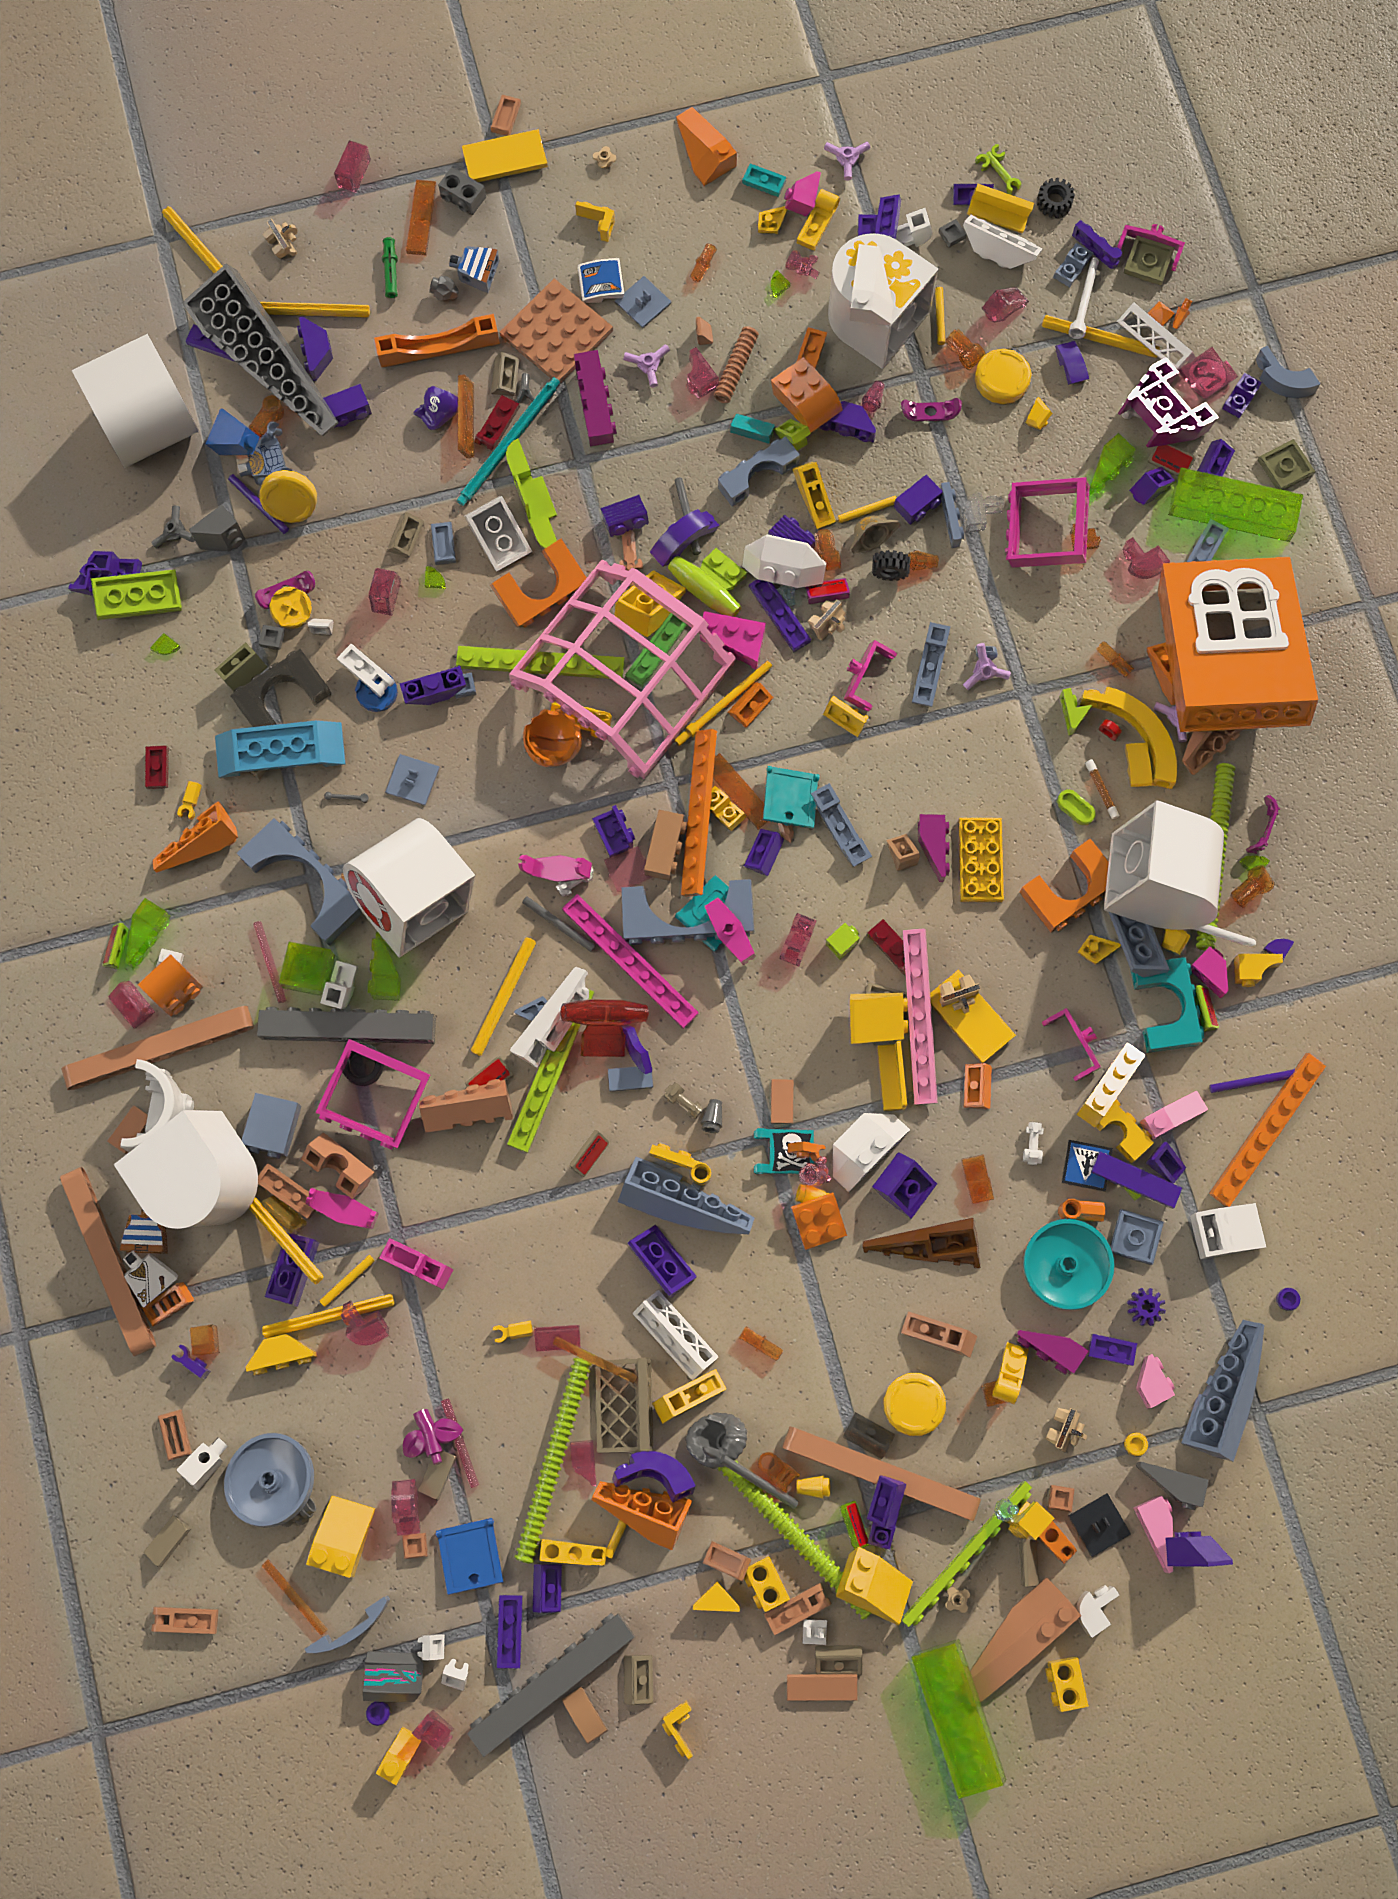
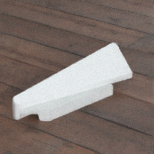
[510,967,589,1068]

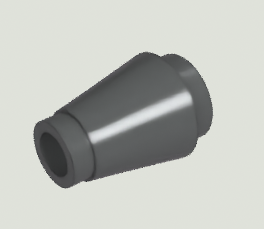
[701,1099,722,1133]

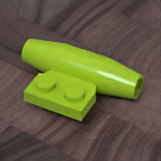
[668,548,747,617]

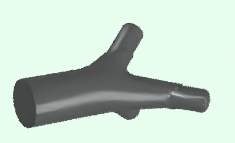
[515,373,535,403]

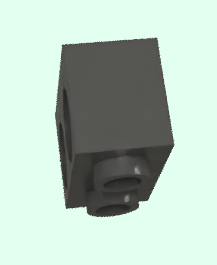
[438,167,486,215]

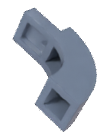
[1256,346,1320,398]

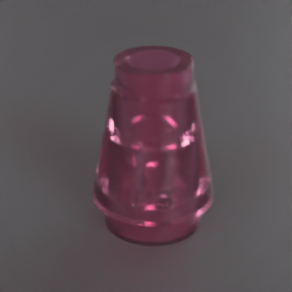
[862,381,885,412]

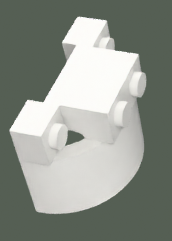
[121,1059,194,1152]

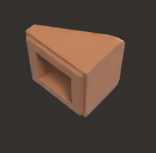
[696,317,713,345]

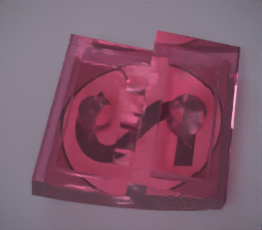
[1178,347,1238,399]

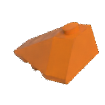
[676,107,737,186]
[153,801,238,873]
[591,1481,692,1550]

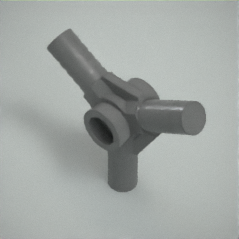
[151,505,195,549]

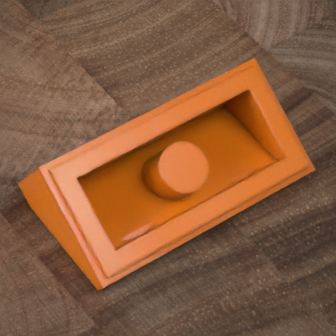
[728,682,774,728]
[964,1063,992,1109]

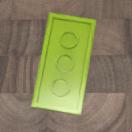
[91,569,182,620]

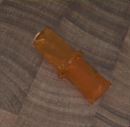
[690,243,717,282]
[1096,641,1134,678]
[739,1326,783,1361]

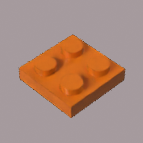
[791,1192,847,1250]

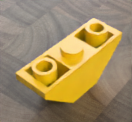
[246,1334,317,1376]

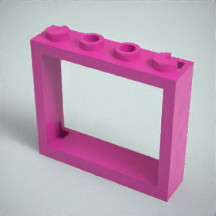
[1005,477,1090,568]
[316,1039,431,1150]

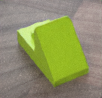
[774,419,811,451]
[1059,688,1092,736]

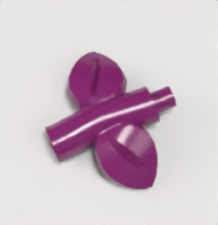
[403,1409,464,1465]

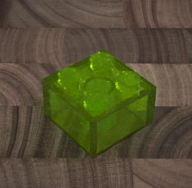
[279,942,335,996]

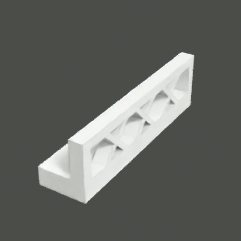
[1117,303,1196,370]
[632,1290,718,1381]

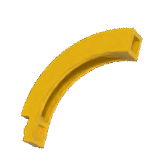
[1080,687,1177,789]

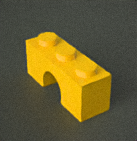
[1096,1099,1154,1163]

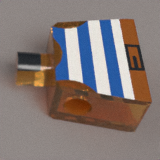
[120,1207,168,1254]

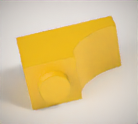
[1234,954,1283,987]
[376,1727,423,1785]

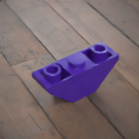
[297,317,333,381]
[819,401,876,443]
[399,666,466,705]

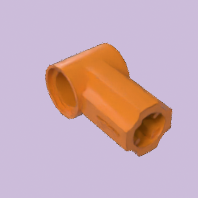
[1058,1199,1105,1222]

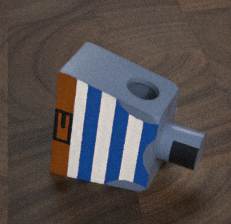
[449,246,500,293]

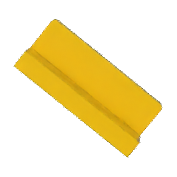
[967,184,1034,233]
[877,1041,907,1111]

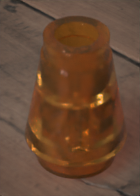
[908,550,939,571]

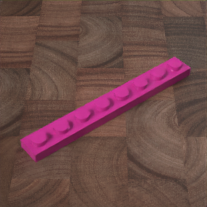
[562,894,699,1029]

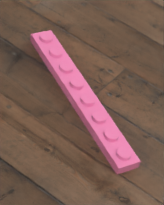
[903,929,938,1105]

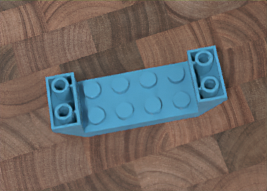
[215,720,346,778]

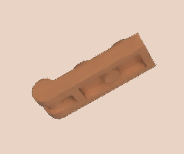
[763,1582,831,1635]
[151,1607,218,1634]

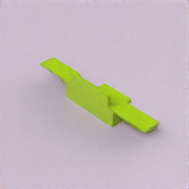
[506,438,557,548]

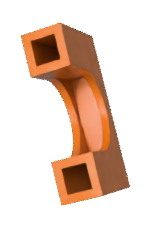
[490,538,587,628]
[1019,839,1109,932]

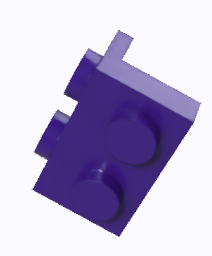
[592,805,635,858]

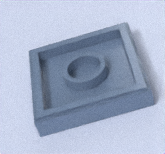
[1110,1209,1164,1265]

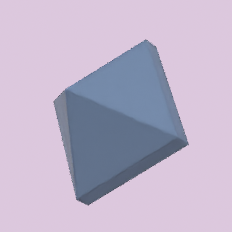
[975,646,998,661]

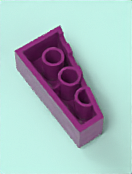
[574,350,617,447]

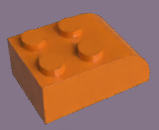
[771,357,843,433]
[137,954,203,1016]

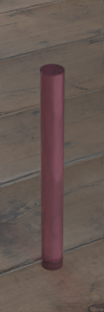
[253,921,287,1003]
[441,1398,479,1488]

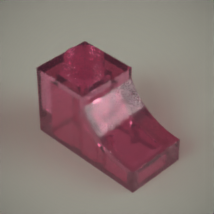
[982,287,1029,323]
[686,347,719,400]
[412,1710,454,1750]

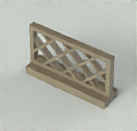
[595,1358,653,1453]

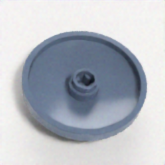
[224,1433,314,1528]

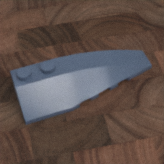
[618,1157,755,1235]
[1182,1320,1264,1462]

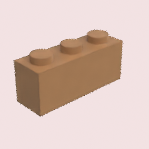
[644,810,687,881]

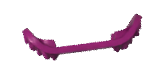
[901,398,962,421]
[255,570,315,609]
[1246,795,1280,854]

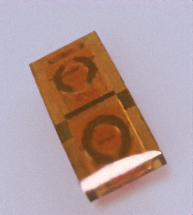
[961,1154,994,1204]

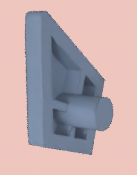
[514,996,548,1022]

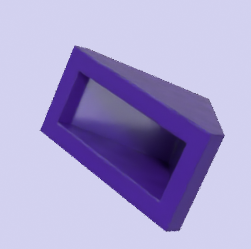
[1146,1142,1187,1184]

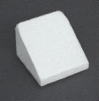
[308,619,333,635]

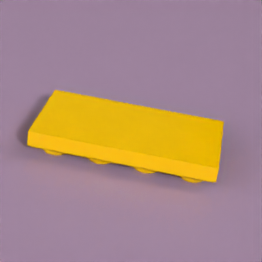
[462,129,548,182]
[958,818,1004,902]
[930,970,1016,1063]

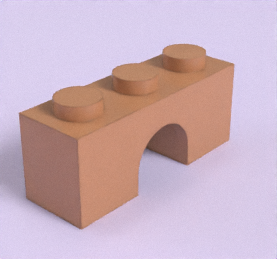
[301,1132,375,1199]

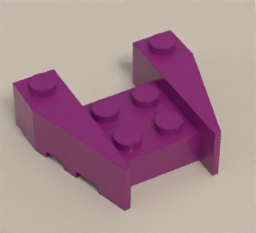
[1118,358,1219,448]

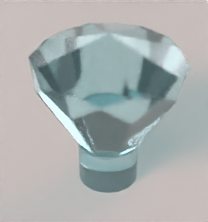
[777,585,797,606]
[994,1498,1019,1522]

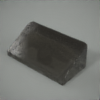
[843,1412,895,1459]

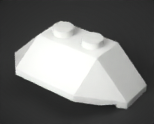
[963,215,1042,269]
[742,535,826,588]
[833,1113,910,1193]

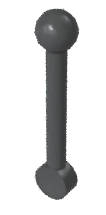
[324,792,369,803]

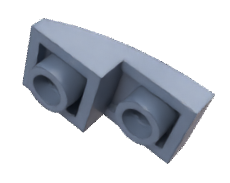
[1053,243,1093,288]

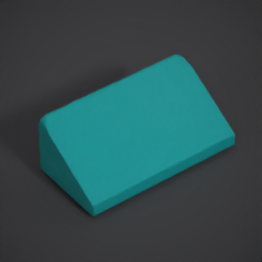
[730,414,775,444]

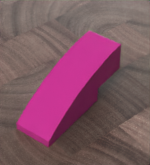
[379,1238,453,1290]

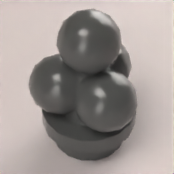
[282,1497,316,1527]

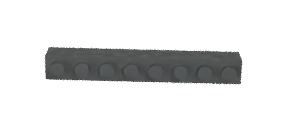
[257,1007,436,1044]
[467,1613,635,1757]

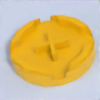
[269,587,312,629]

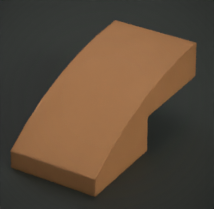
[562,1687,608,1744]

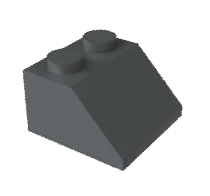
[189,504,245,552]

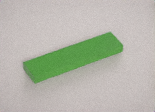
[625,613,688,688]

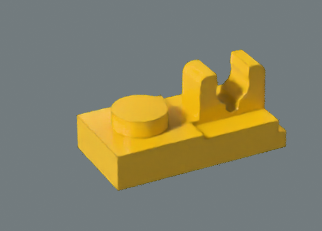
[823,696,868,737]

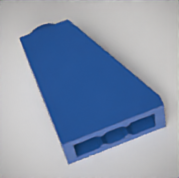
[206,409,260,455]

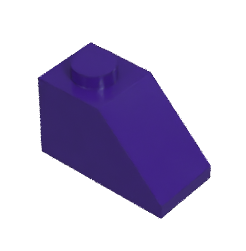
[1129,467,1175,505]

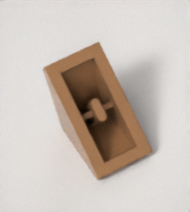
[886,834,920,871]

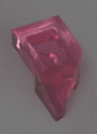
[570,1440,597,1486]

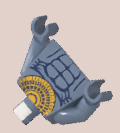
[238,422,292,485]

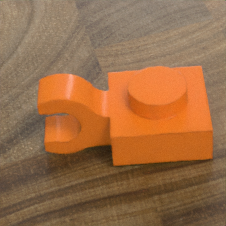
[787,1142,826,1162]

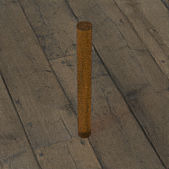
[553,1336,638,1384]
[261,1559,328,1636]

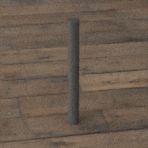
[674,477,701,555]
[522,896,596,952]
[720,1455,798,1509]

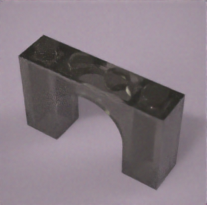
[230,649,331,727]

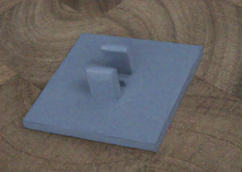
[615,276,672,328]
[385,754,440,806]

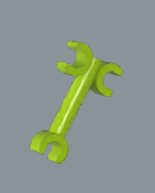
[975,144,1021,195]

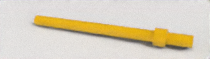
[674,660,773,746]

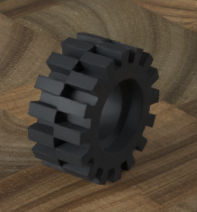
[1037,178,1075,218]
[872,550,910,581]

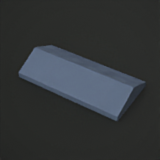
[1104,898,1169,978]

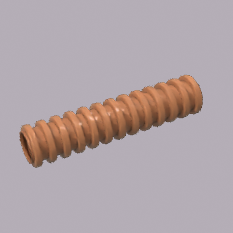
[714,326,759,403]

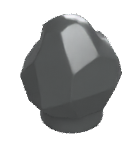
[429,276,459,301]

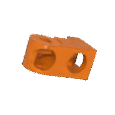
[1038,1521,1077,1564]

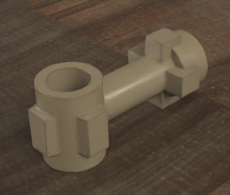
[663,1082,703,1119]

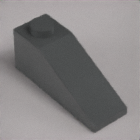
[1136,1462,1209,1510]

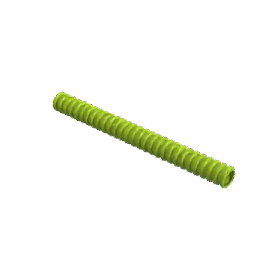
[1196,763,1235,951]
[514,1357,592,1564]
[717,1460,872,1620]

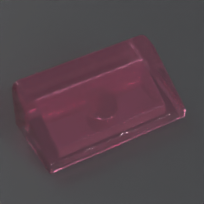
[108,981,155,1029]
[534,1325,581,1352]

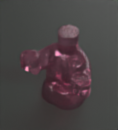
[785,250,820,279]
[799,1156,831,1186]

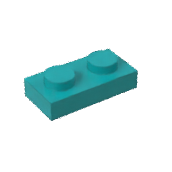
[742,163,786,198]

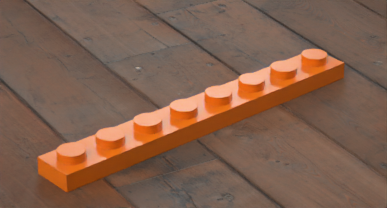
[681,729,717,897]
[1209,1053,1326,1207]

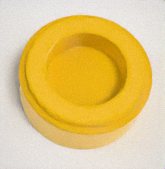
[1124,1433,1148,1456]

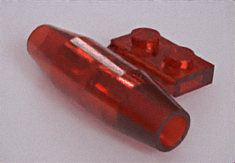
[560,999,649,1057]

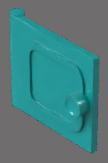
[763,765,820,829]
[674,875,754,952]

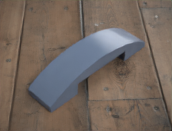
[912,622,950,707]
[811,783,872,867]
[305,1596,390,1653]

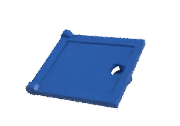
[436,1518,503,1595]

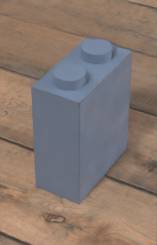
[241,1093,302,1159]

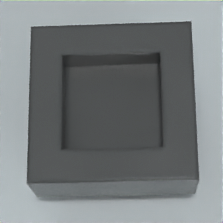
[938,219,967,247]
[259,625,285,650]

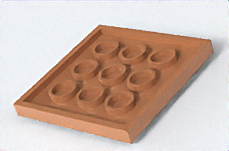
[499,278,613,383]

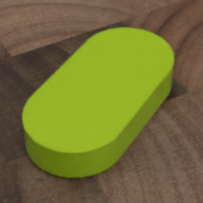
[1057,789,1096,826]

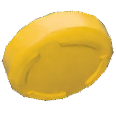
[975,349,1032,404]
[259,470,317,523]
[883,1373,946,1436]

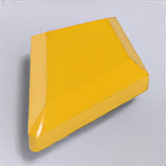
[758,206,788,234]
[1025,397,1053,430]
[1161,929,1190,955]
[1077,935,1121,965]

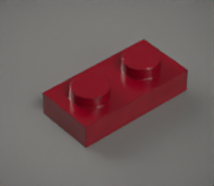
[145,745,169,789]

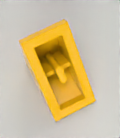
[693,1581,740,1612]

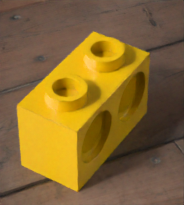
[744,1556,790,1612]
[1045,1656,1089,1712]

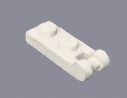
[337,644,395,698]

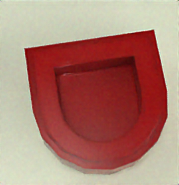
[1099,719,1121,741]

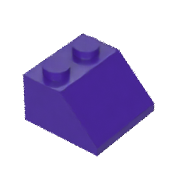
[872,1152,937,1219]
[1165,1531,1233,1567]

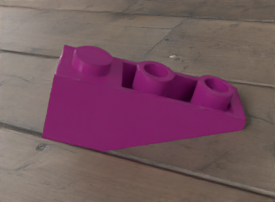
[918,814,950,882]
[1014,1330,1089,1375]

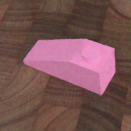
[1140,1091,1208,1140]
[1133,1496,1173,1573]

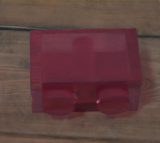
[334,140,371,193]

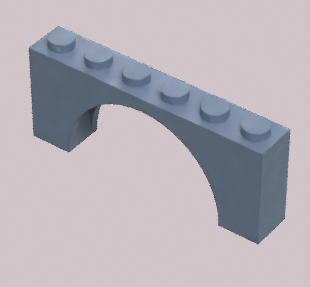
[237,818,363,946]
[621,879,755,945]

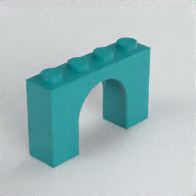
[1130,957,1204,1053]

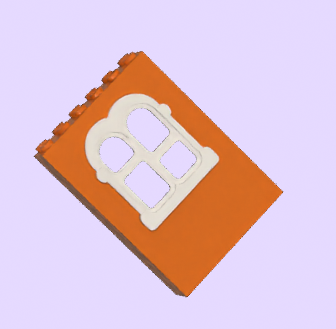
[1158,557,1318,732]

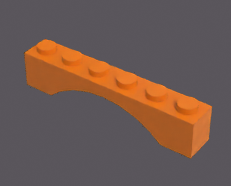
[374,314,500,368]

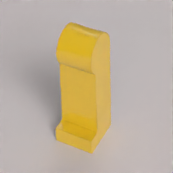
[540,1539,607,1566]

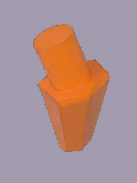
[1172,298,1193,329]

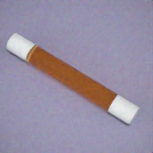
[1085,759,1120,819]

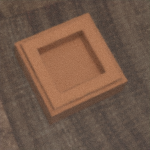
[1048,1485,1074,1512]
[402,1533,428,1559]

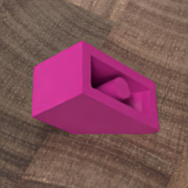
[784,171,821,217]
[1191,947,1228,999]

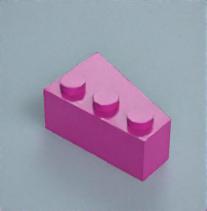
[700,611,766,670]

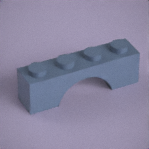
[718,437,800,506]

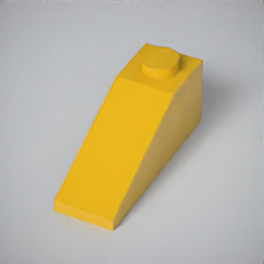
[792,462,836,529]
[652,1369,726,1424]

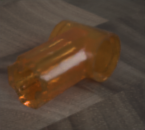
[945,329,986,370]
[249,395,284,437]
[814,529,841,571]
[1230,865,1275,908]

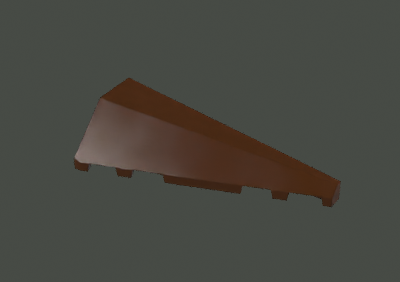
[863,1217,981,1268]

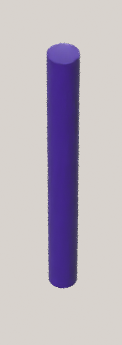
[228,474,289,534]
[1209,1069,1295,1093]

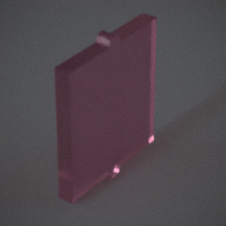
[604,846,652,892]

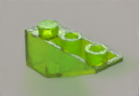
[1089,433,1136,497]
[125,898,171,969]
[368,932,401,1001]

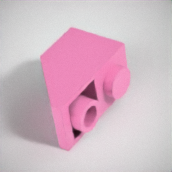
[1136,1354,1175,1409]

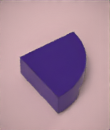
[1263,939,1294,960]

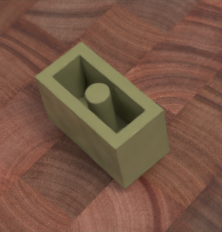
[214,642,268,695]

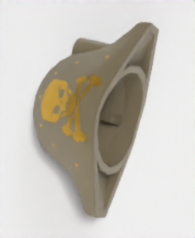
[850,515,900,554]

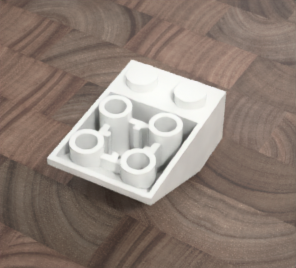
[1190,1203,1266,1260]

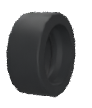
[343,1043,384,1086]

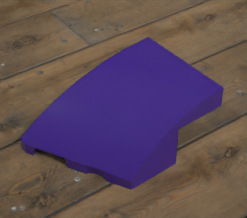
[68,551,142,596]

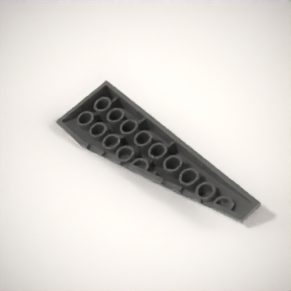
[182,264,338,436]

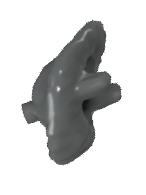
[685,1412,747,1469]

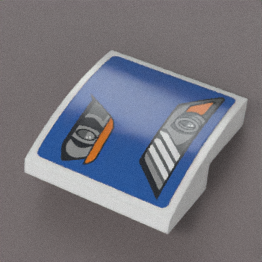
[577,258,624,303]

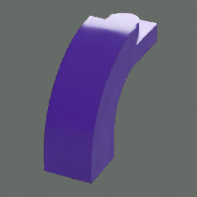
[650,509,720,567]
[612,1451,696,1503]

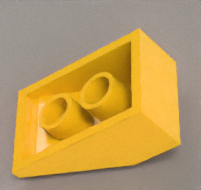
[614,570,686,637]
[306,1496,375,1578]
[836,1547,913,1625]

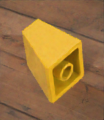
[850,993,908,1044]

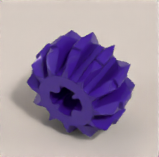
[1127,1288,1166,1326]

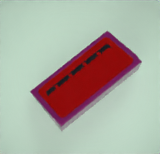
[805,578,850,605]

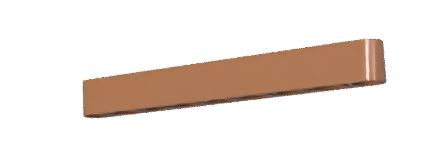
[61,1006,254,1090]
[60,1167,156,1356]
[782,1426,981,1521]

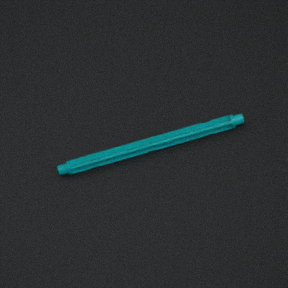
[456,377,560,506]

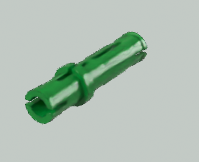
[382,237,398,299]

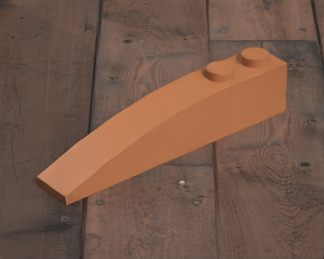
[1182,729,1243,775]
[958,1577,1081,1708]

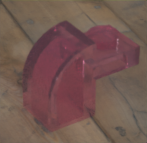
[1122,537,1170,579]
[779,913,817,967]
[341,1300,390,1346]
[391,1479,421,1536]

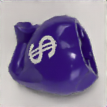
[413,386,460,430]

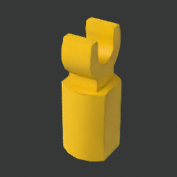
[177,781,202,820]
[493,1320,533,1343]

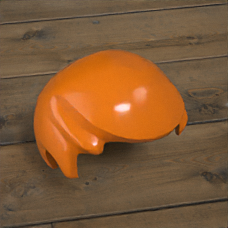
[523,708,582,767]

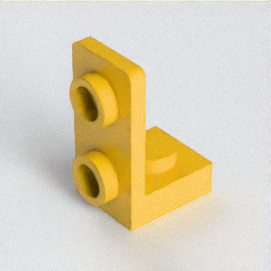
[575,201,615,242]
[662,1700,693,1760]

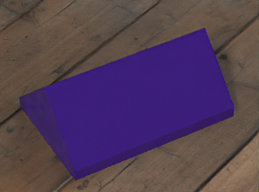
[628,1224,697,1298]
[264,1233,319,1307]

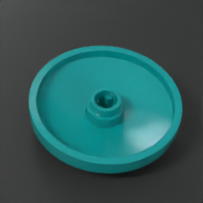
[1023,1219,1114,1310]

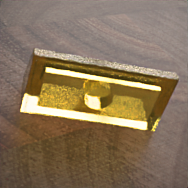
[261,1195,307,1235]

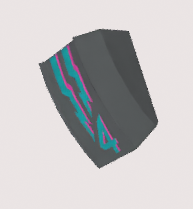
[363,1650,424,1702]

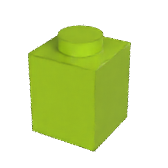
[825,923,860,960]

